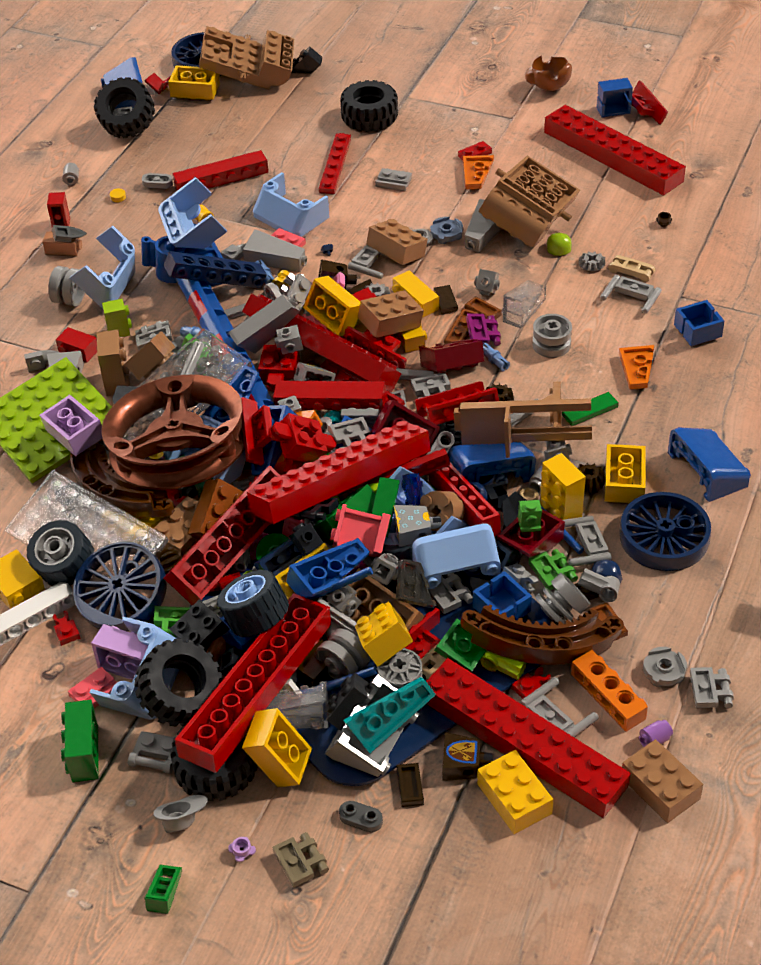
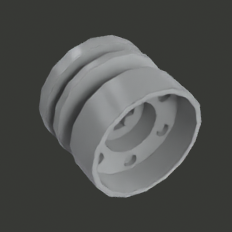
[535,573,591,624]
[377,648,423,689]

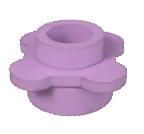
[228,837,256,862]

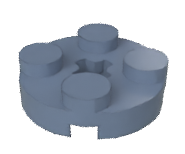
[430,217,463,244]

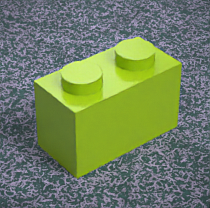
[102,299,132,337]

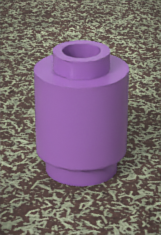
[639,720,673,747]

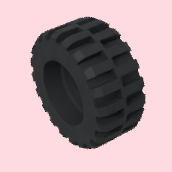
[94,77,155,138]
[340,80,398,132]
[134,639,223,727]
[170,723,258,801]

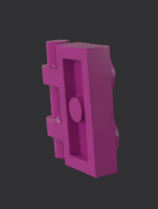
[466,313,501,346]

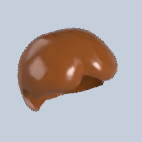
[525,55,572,91]

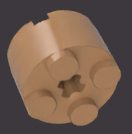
[419,491,465,531]

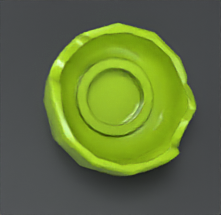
[547,232,572,256]

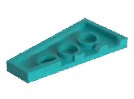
[343,677,436,753]

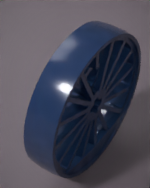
[171,32,222,76]
[619,492,711,571]
[73,542,167,632]

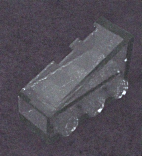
[502,280,546,329]
[265,681,328,730]

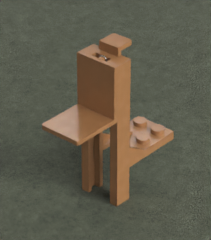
[454,381,592,458]

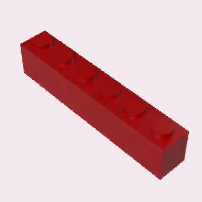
[172,150,269,191]
[273,381,387,411]
[429,463,501,536]

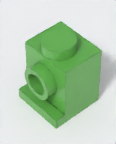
[518,500,542,532]

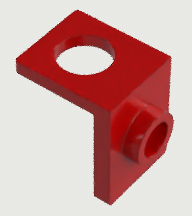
[145,73,171,94]

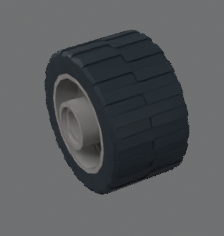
[26,520,94,586]

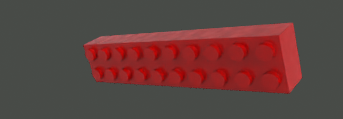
[544,105,686,196]
[242,293,402,392]
[247,421,431,524]
[175,593,331,773]
[426,658,631,819]

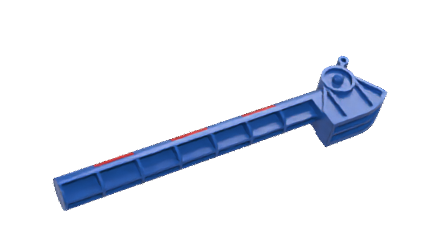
[141,223,275,406]

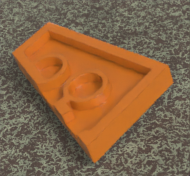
[463,155,494,190]
[619,345,654,390]

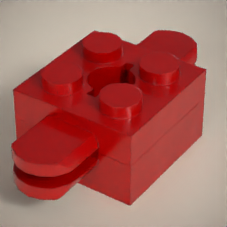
[258,343,300,392]
[268,413,336,463]

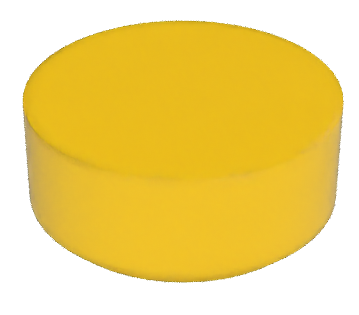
[110,188,126,203]

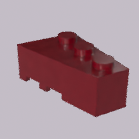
[419,339,485,373]

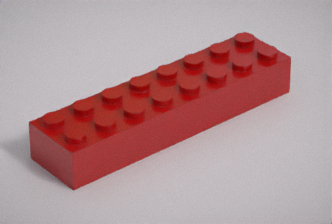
[164,465,281,606]

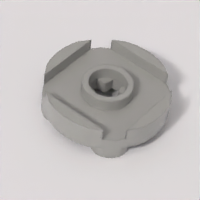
[643,647,687,687]

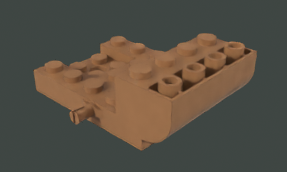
[199,26,295,90]
[478,155,580,248]

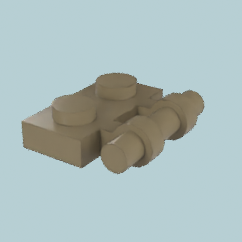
[272,832,329,888]

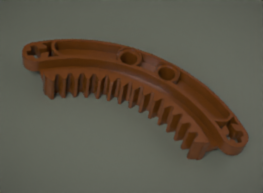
[70,444,175,518]
[460,605,624,665]

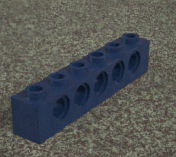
[164,251,267,288]

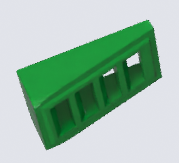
[145,864,182,914]

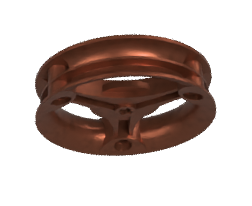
[102,374,245,490]

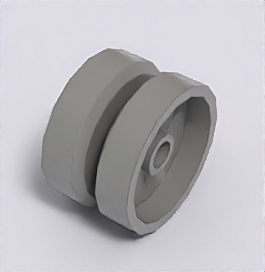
[48,266,85,306]
[532,314,572,358]
[315,628,370,680]

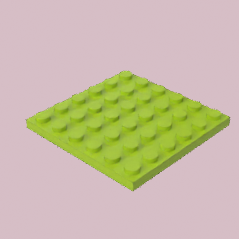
[0,357,112,484]

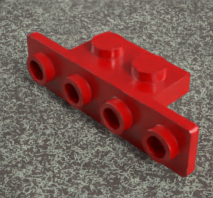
[631,81,668,124]
[344,326,407,369]
[241,397,272,466]
[405,608,441,659]

